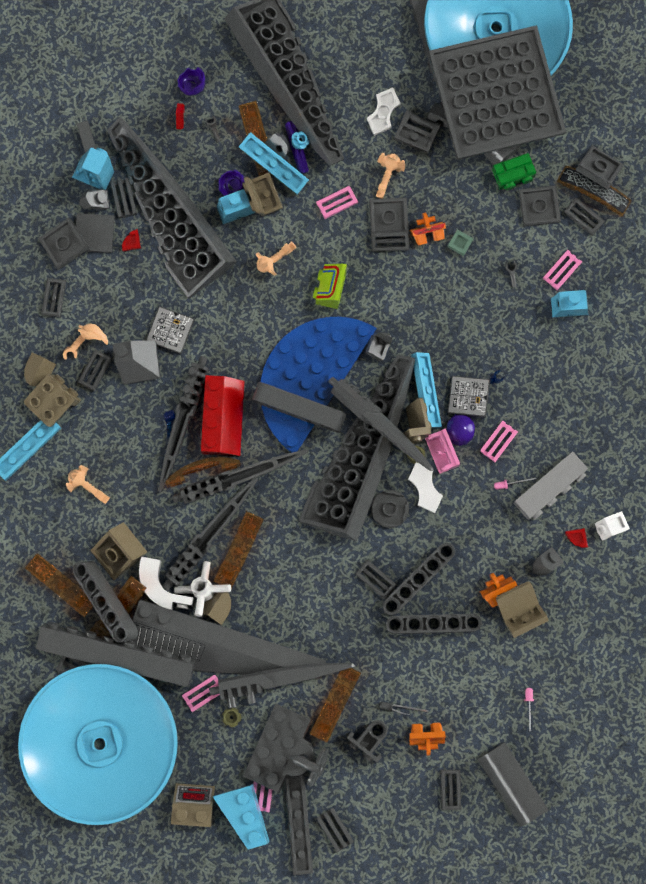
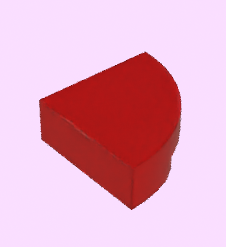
[176,103,185,129]
[122,229,141,251]
[565,528,588,548]

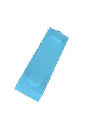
[239,132,309,195]
[411,352,442,429]
[0,420,61,481]

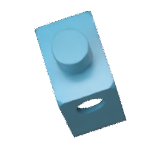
[217,189,256,224]
[551,290,588,317]

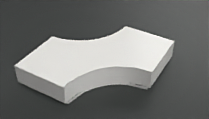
[367,88,401,136]
[408,462,443,513]

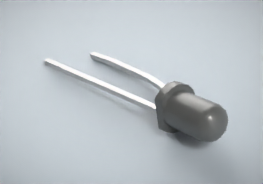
[379,702,428,715]

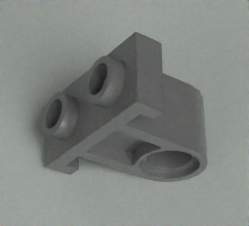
[347,720,388,763]

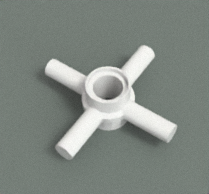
[174,561,231,617]

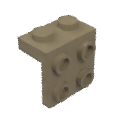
[243,173,283,216]
[24,374,81,427]
[396,398,431,447]
[496,581,549,638]

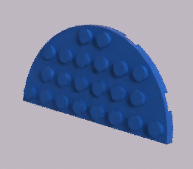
[261,317,377,453]

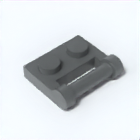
[394,110,441,154]

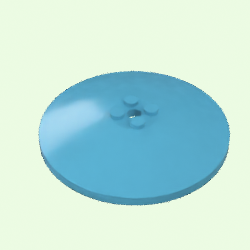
[424,0,573,76]
[18,664,178,825]

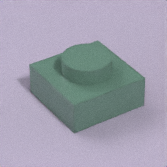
[448,229,473,256]

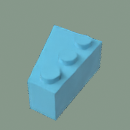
[72,148,114,190]
[213,784,270,849]

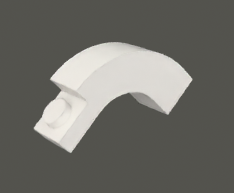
[139,557,194,610]

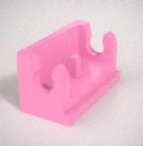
[425,429,460,474]

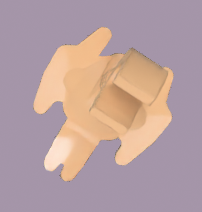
[376,153,405,199]
[255,242,296,276]
[63,323,108,359]
[66,465,110,504]

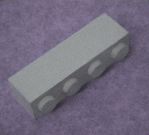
[513,452,588,520]

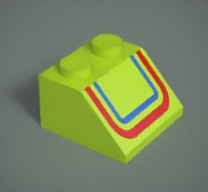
[313,264,347,309]

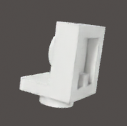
[595,511,630,541]

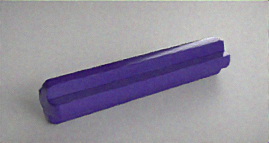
[285,121,309,174]

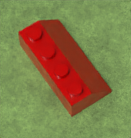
[201,375,245,456]

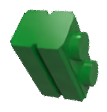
[492,153,536,190]

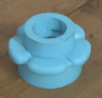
[291,131,309,149]

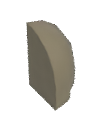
[24,353,56,386]
[203,592,231,625]

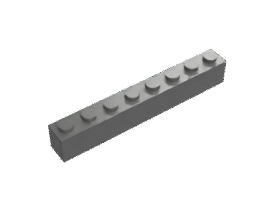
[36,622,196,687]

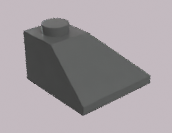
[113,341,161,385]

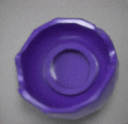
[177,67,206,96]
[218,170,245,196]
[446,415,475,446]

